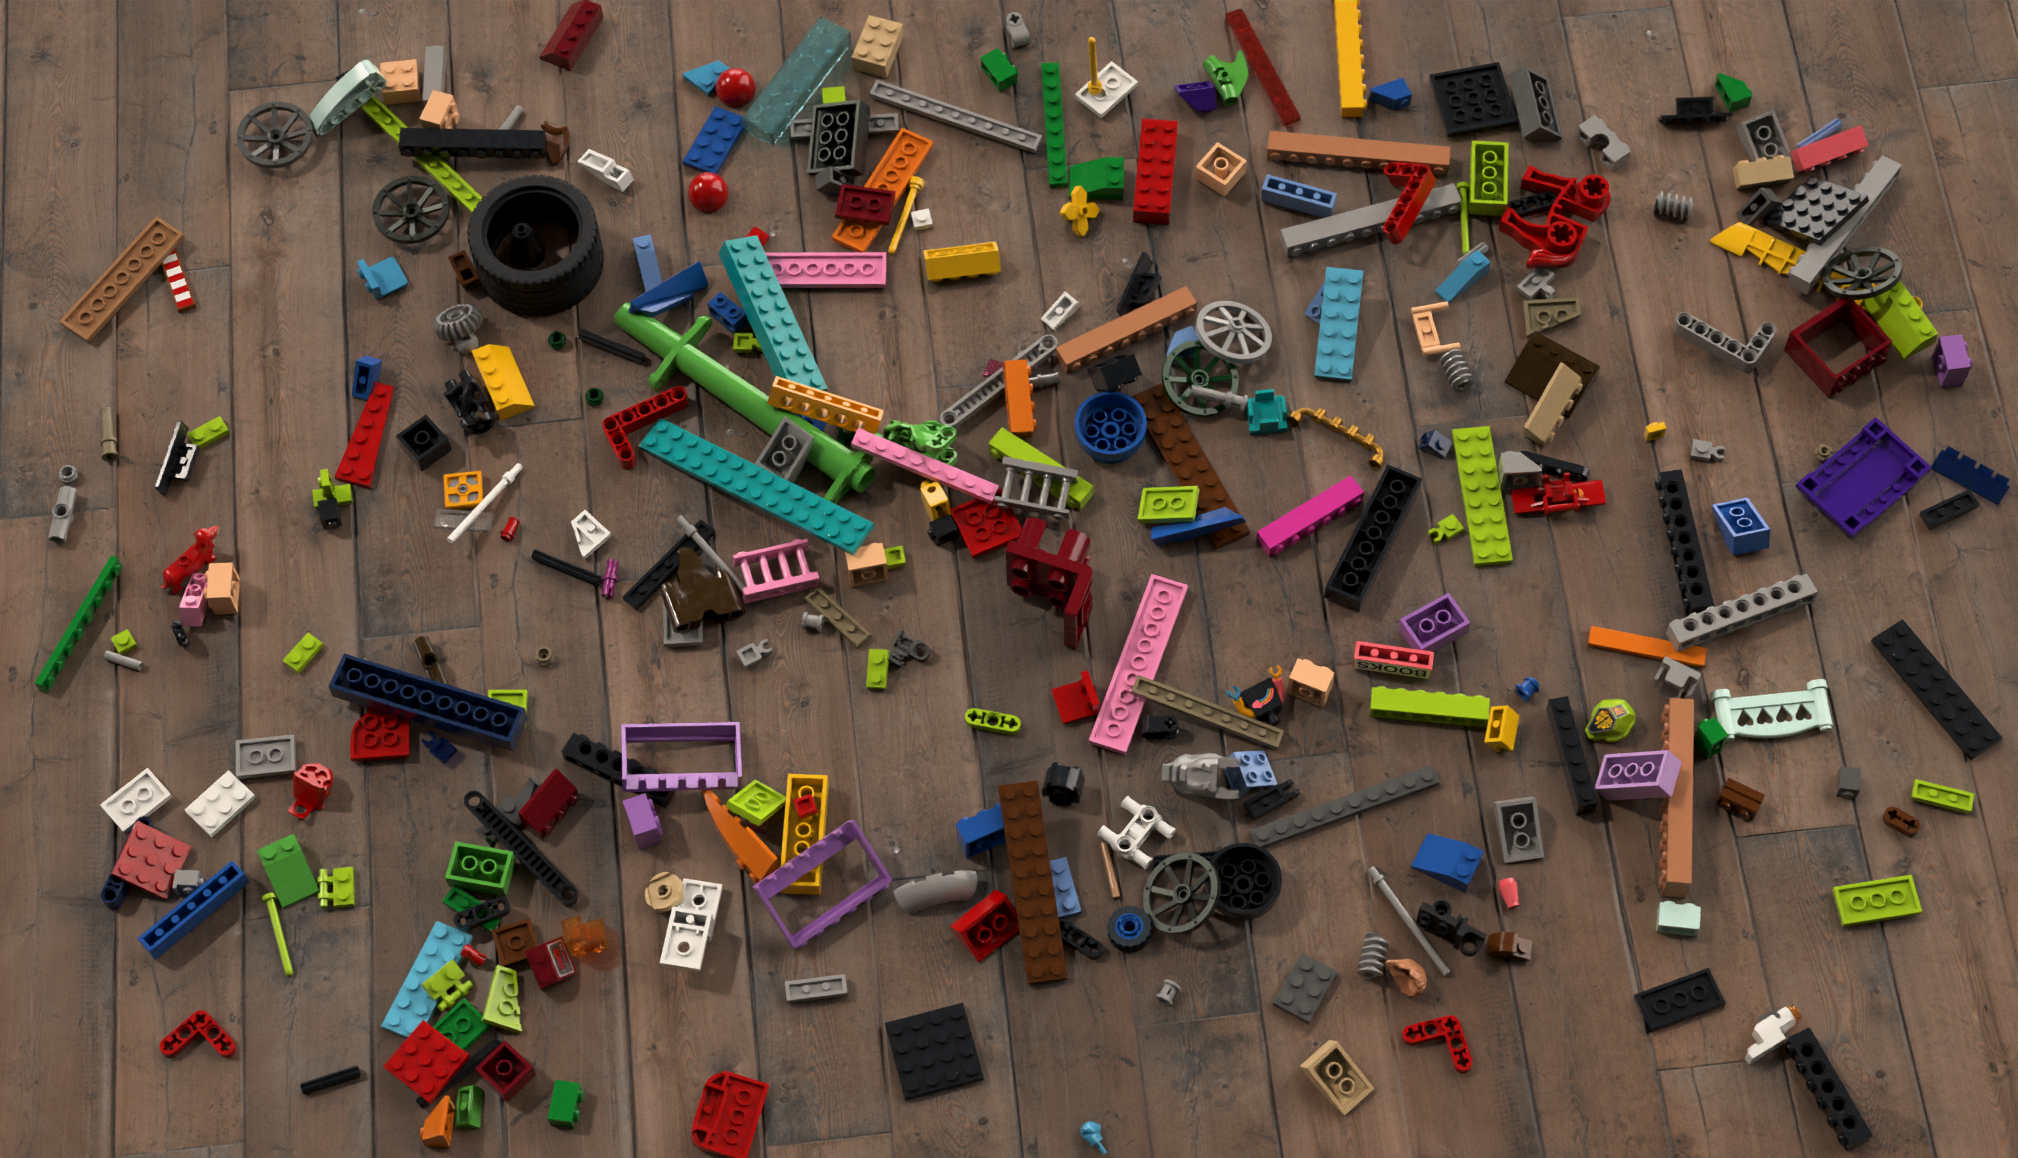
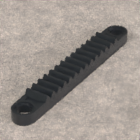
[464,791,579,906]

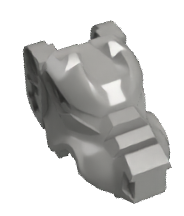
[1162,753,1241,799]

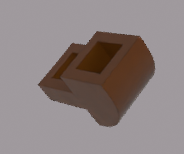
[448,250,479,288]
[1487,932,1532,962]

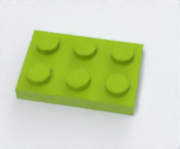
[1138,486,1199,524]
[726,780,786,826]

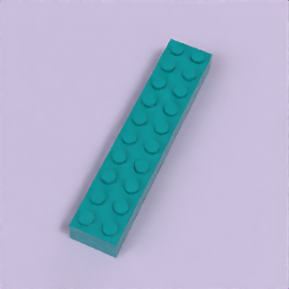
[718,235,828,403]

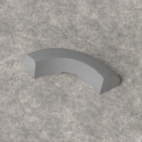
[893,870,977,914]

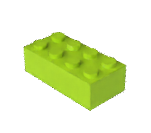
[1468,141,1509,216]

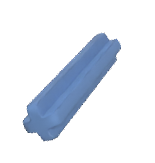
[1797,119,1843,149]

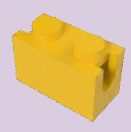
[1485,705,1520,752]

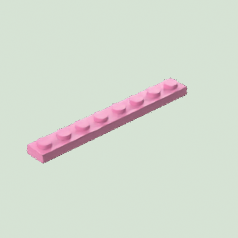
[851,428,999,504]

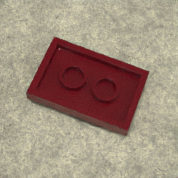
[835,184,896,226]

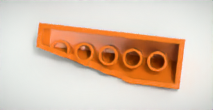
[701,790,780,884]

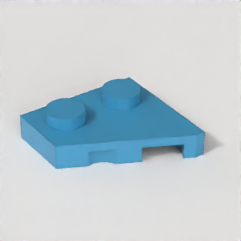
[683,60,730,97]

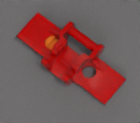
[1511,473,1606,515]

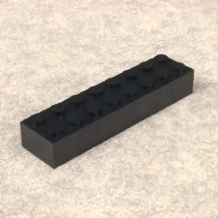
[1324,464,1422,612]

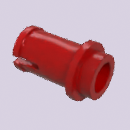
[500,517,520,542]
[459,944,487,967]

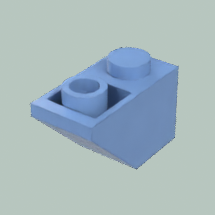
[1166,326,1201,364]

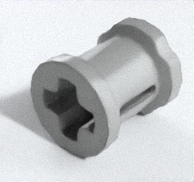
[801,612,824,632]
[1155,979,1181,1006]

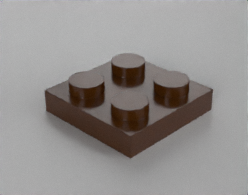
[491,918,538,968]

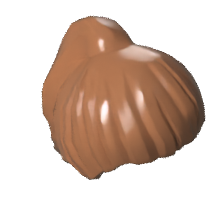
[1385,959,1427,997]

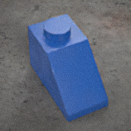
[1369,78,1412,110]
[351,356,382,400]

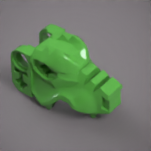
[883,420,957,467]

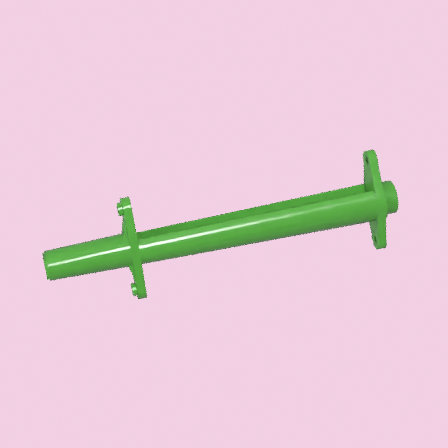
[614,302,885,504]

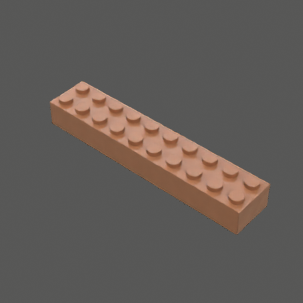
[1658,698,1694,898]

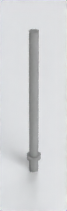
[1368,866,1451,976]

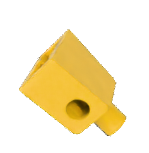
[920,480,951,521]

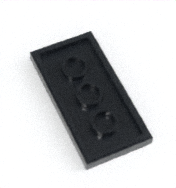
[1634,968,1726,1033]

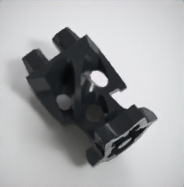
[443,369,497,437]

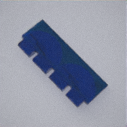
[1931,446,2010,505]

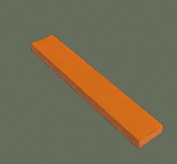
[1588,626,1707,668]

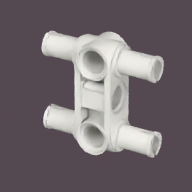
[1097,796,1176,869]

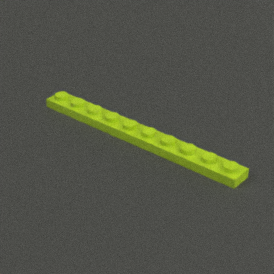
[359,96,482,215]

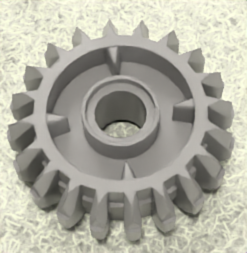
[433,303,483,342]

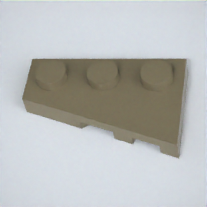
[1523,297,1581,338]

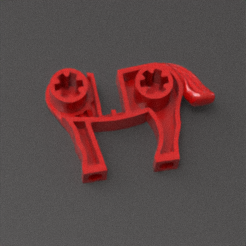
[1499,165,1611,269]

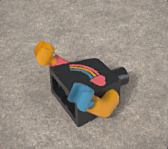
[1226,665,1285,726]

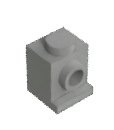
[172,869,205,895]

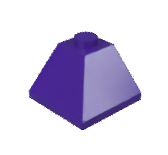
[1174,81,1216,113]

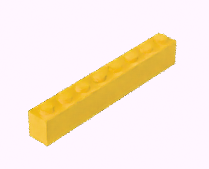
[1333,0,1367,118]

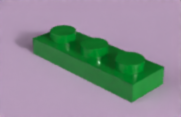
[442,886,503,934]

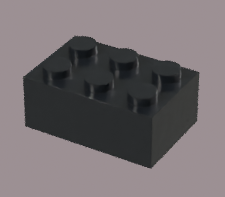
[1087,354,1142,391]

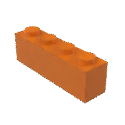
[1002,359,1037,437]

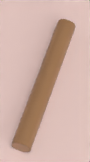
[1100,842,1120,900]

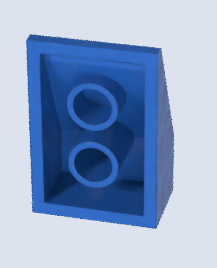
[1712,497,1770,555]
[1411,833,1484,893]

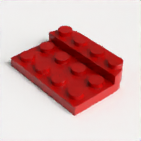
[690,1071,770,1158]

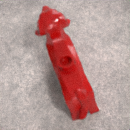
[160,525,219,595]

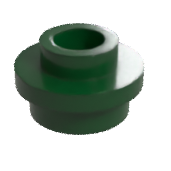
[548,331,567,349]
[585,388,604,406]

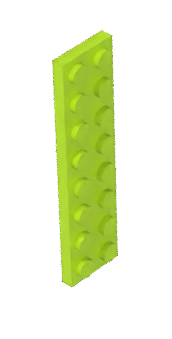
[1452,426,1513,567]

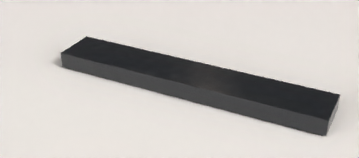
[622,519,715,611]

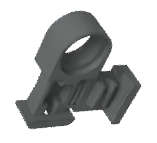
[889,630,931,667]

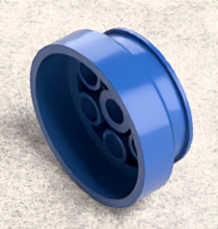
[1075,391,1147,463]

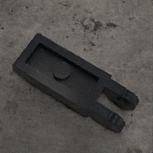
[1244,779,1301,821]

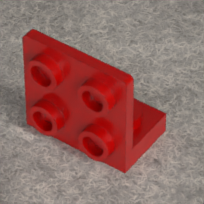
[1051,670,1100,724]

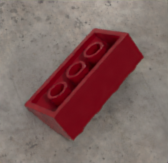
[539,0,604,71]

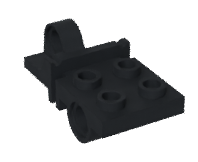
[1416,899,1487,957]

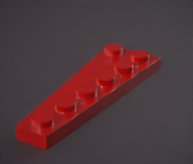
[334,382,394,489]

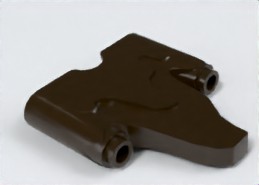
[660,547,746,633]

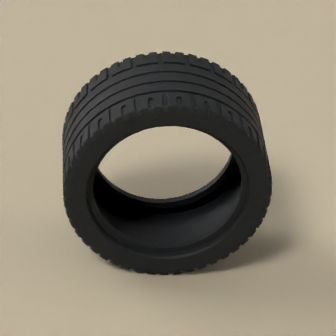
[467,175,604,317]

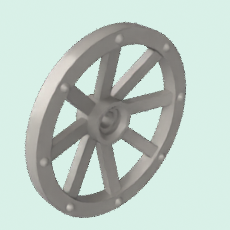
[1195,301,1272,363]

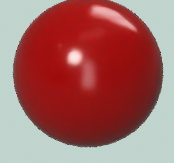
[716,68,756,108]
[688,172,729,213]

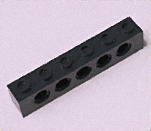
[562,732,676,809]
[1785,1027,1873,1151]

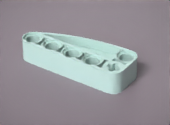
[309,60,387,135]

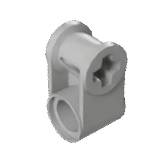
[1006,12,1031,48]

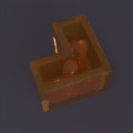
[561,916,610,957]

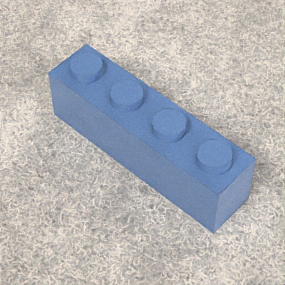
[1261,174,1337,218]

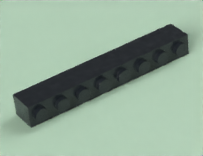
[399,128,547,159]

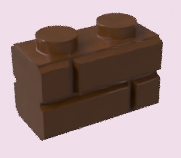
[1717,778,1765,820]

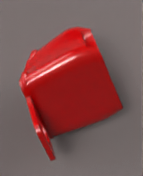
[288,763,334,819]

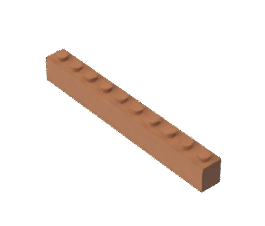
[1267,131,1451,175]

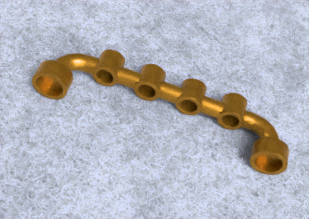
[1286,408,1385,470]

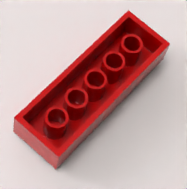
[1133,118,1178,225]

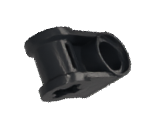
[1141,714,1179,739]

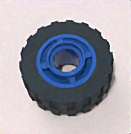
[1107,906,1152,953]

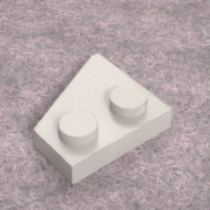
[571,510,612,560]

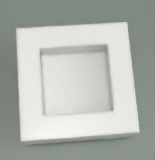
[911,209,933,231]

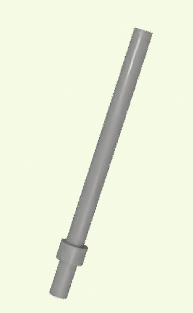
[676,515,746,594]

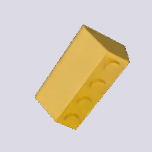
[923,242,1001,282]
[472,344,535,421]

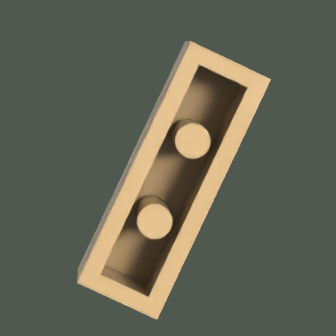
[1733,155,1794,189]

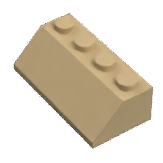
[1524,362,1583,447]

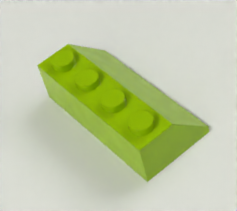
[1862,280,1938,360]

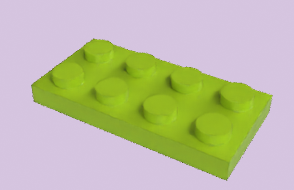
[1832,875,1922,927]

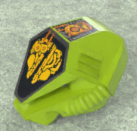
[1584,699,1636,742]

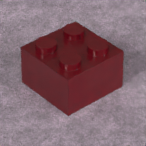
[475,1040,536,1103]

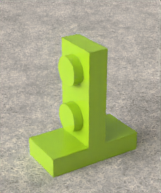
[312,469,353,510]

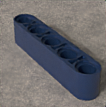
[100,816,156,910]

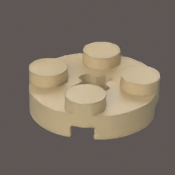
[645,872,684,913]

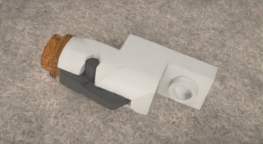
[1745,1005,1801,1065]

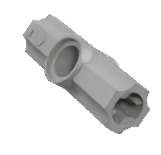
[48,486,77,544]

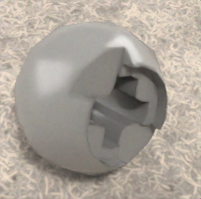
[455,333,479,355]

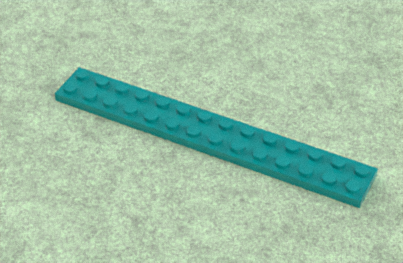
[639,418,875,556]

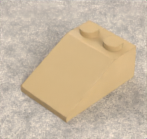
[1299,1040,1375,1115]

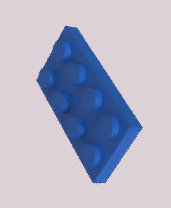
[683,106,748,174]

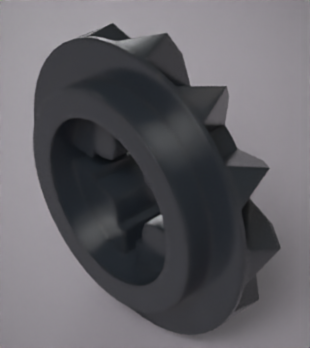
[171,620,190,649]

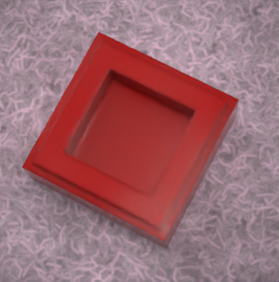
[793,794,818,820]

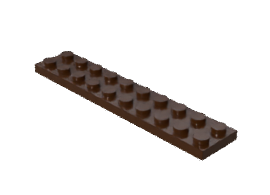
[1131,383,1250,550]
[998,780,1068,984]

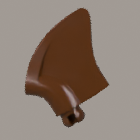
[541,121,570,165]

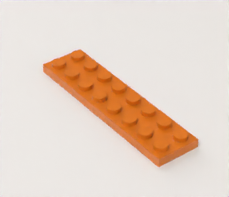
[831,128,934,252]

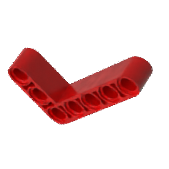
[1383,162,1436,245]
[602,386,689,470]

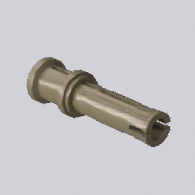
[100,407,119,462]

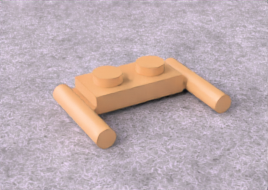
[1411,302,1460,356]

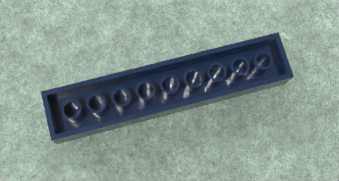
[329,653,528,752]

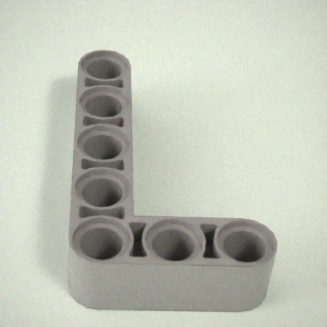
[1673,312,1777,372]

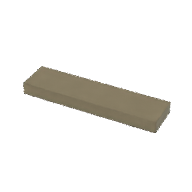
[804,586,872,649]

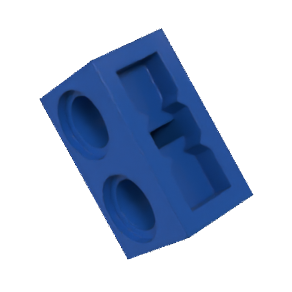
[707,292,748,334]

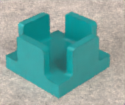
[1246,389,1287,435]

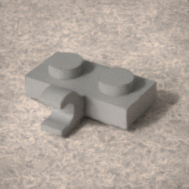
[1516,267,1555,300]

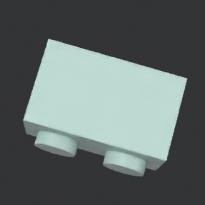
[1656,901,1701,936]

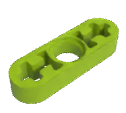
[965,708,1021,735]

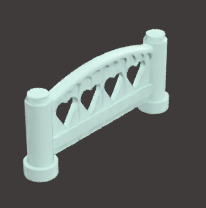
[1710,679,1833,742]

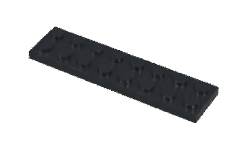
[1871,619,2003,761]

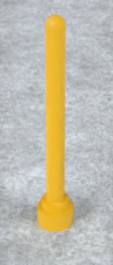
[1088,37,1102,96]
[888,176,925,254]

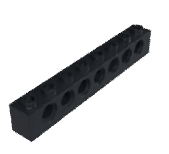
[1655,469,1714,615]

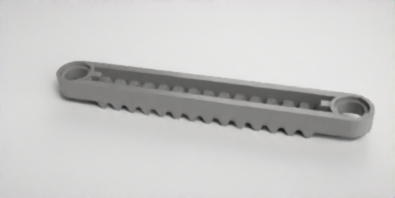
[940,335,1058,429]

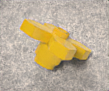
[1060,186,1100,236]

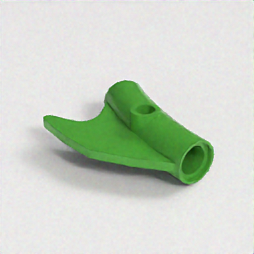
[1202,50,1248,106]

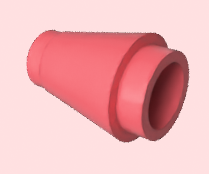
[1498,878,1519,909]

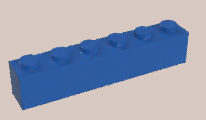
[137,860,249,960]

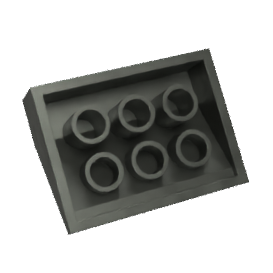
[807,100,871,176]

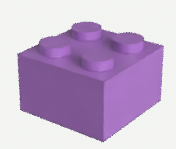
[1932,334,1972,388]
[623,793,663,850]

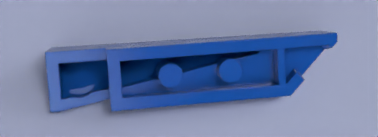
[629,261,709,318]
[1151,507,1246,546]

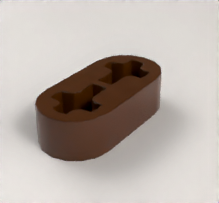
[1882,807,1920,837]

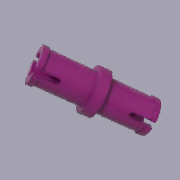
[601,559,619,599]

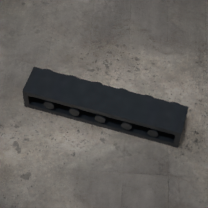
[1546,696,1598,815]

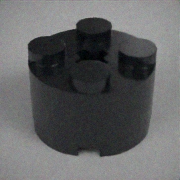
[1042,762,1085,806]

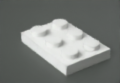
[1075,61,1138,118]
[100,768,173,834]
[184,770,256,838]

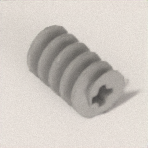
[1653,191,1693,220]
[1440,349,1474,392]
[1357,932,1389,978]

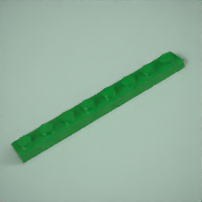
[1041,62,1067,188]
[35,555,122,693]

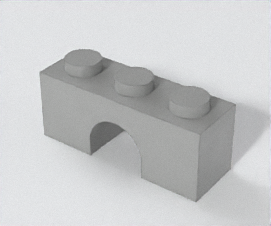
[1576,115,1631,172]

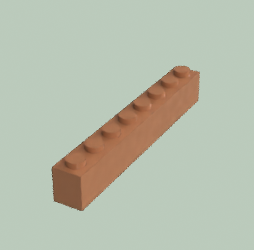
[1056,286,1197,374]

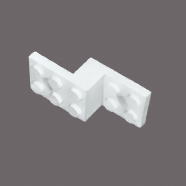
[660,878,723,972]

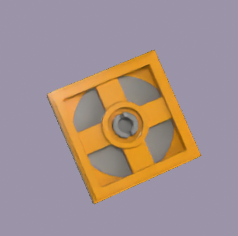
[443,471,483,511]

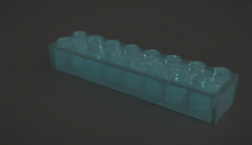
[742,16,852,146]

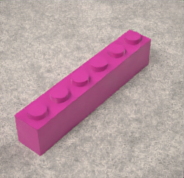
[1256,475,1364,557]

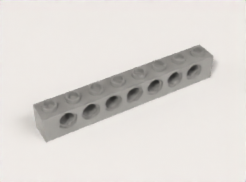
[1666,573,1818,652]

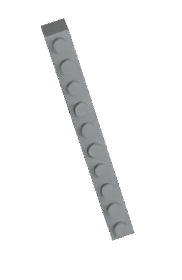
[1787,155,1902,294]
[1280,183,1461,257]

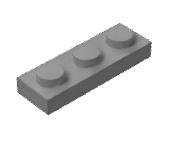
[785,974,848,1003]

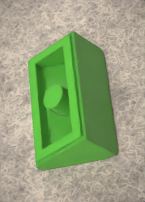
[455,1085,483,1128]

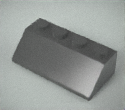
[1509,67,1562,143]

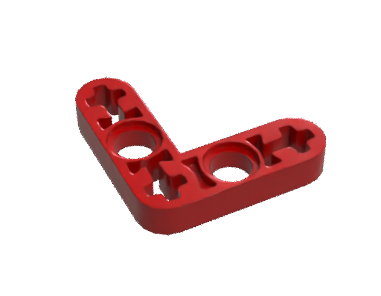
[159,1010,237,1058]
[1402,1015,1472,1073]

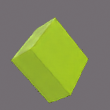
[822,86,846,104]

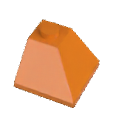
[420,1096,456,1148]

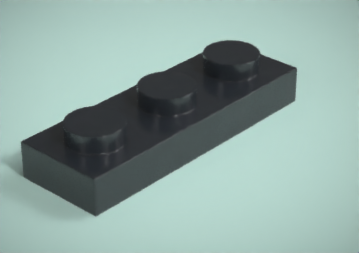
[1919,489,1980,530]

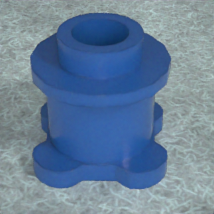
[1514,677,1540,703]

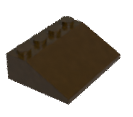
[1504,331,1600,418]

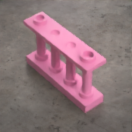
[733,539,819,604]

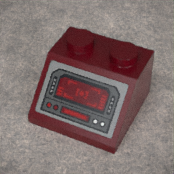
[524,936,577,989]

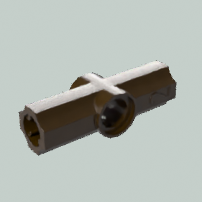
[412,636,449,685]

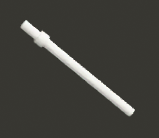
[447,463,523,544]

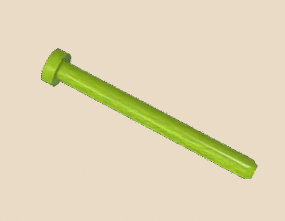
[1456,182,1470,255]
[262,893,293,976]

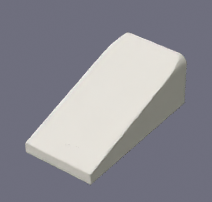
[1041,292,1080,331]

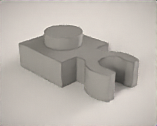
[1690,439,1725,462]
[736,639,773,669]

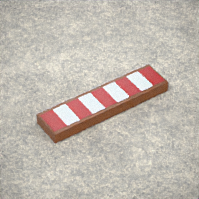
[161,248,196,313]

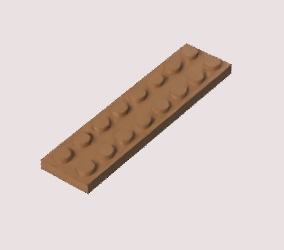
[59,216,185,343]

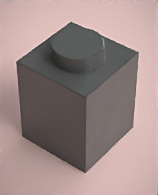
[1836,766,1861,799]

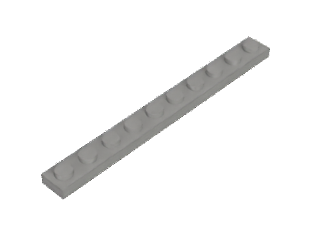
[870,80,1042,153]

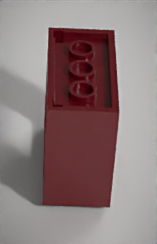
[1784,298,1892,398]

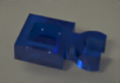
[421,731,457,764]

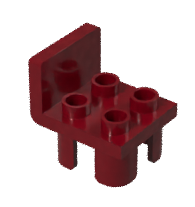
[1005,517,1093,649]

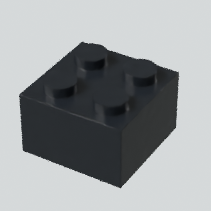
[396,415,452,471]

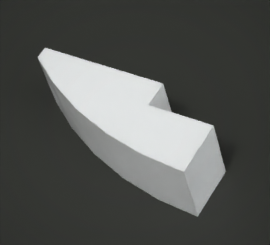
[577,149,634,192]

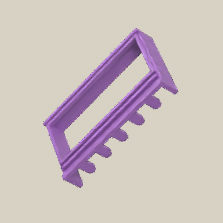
[621,722,742,792]
[752,820,893,949]

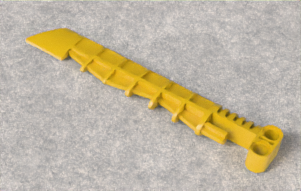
[1710,222,1923,313]

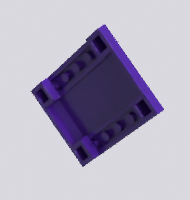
[1795,417,1932,538]

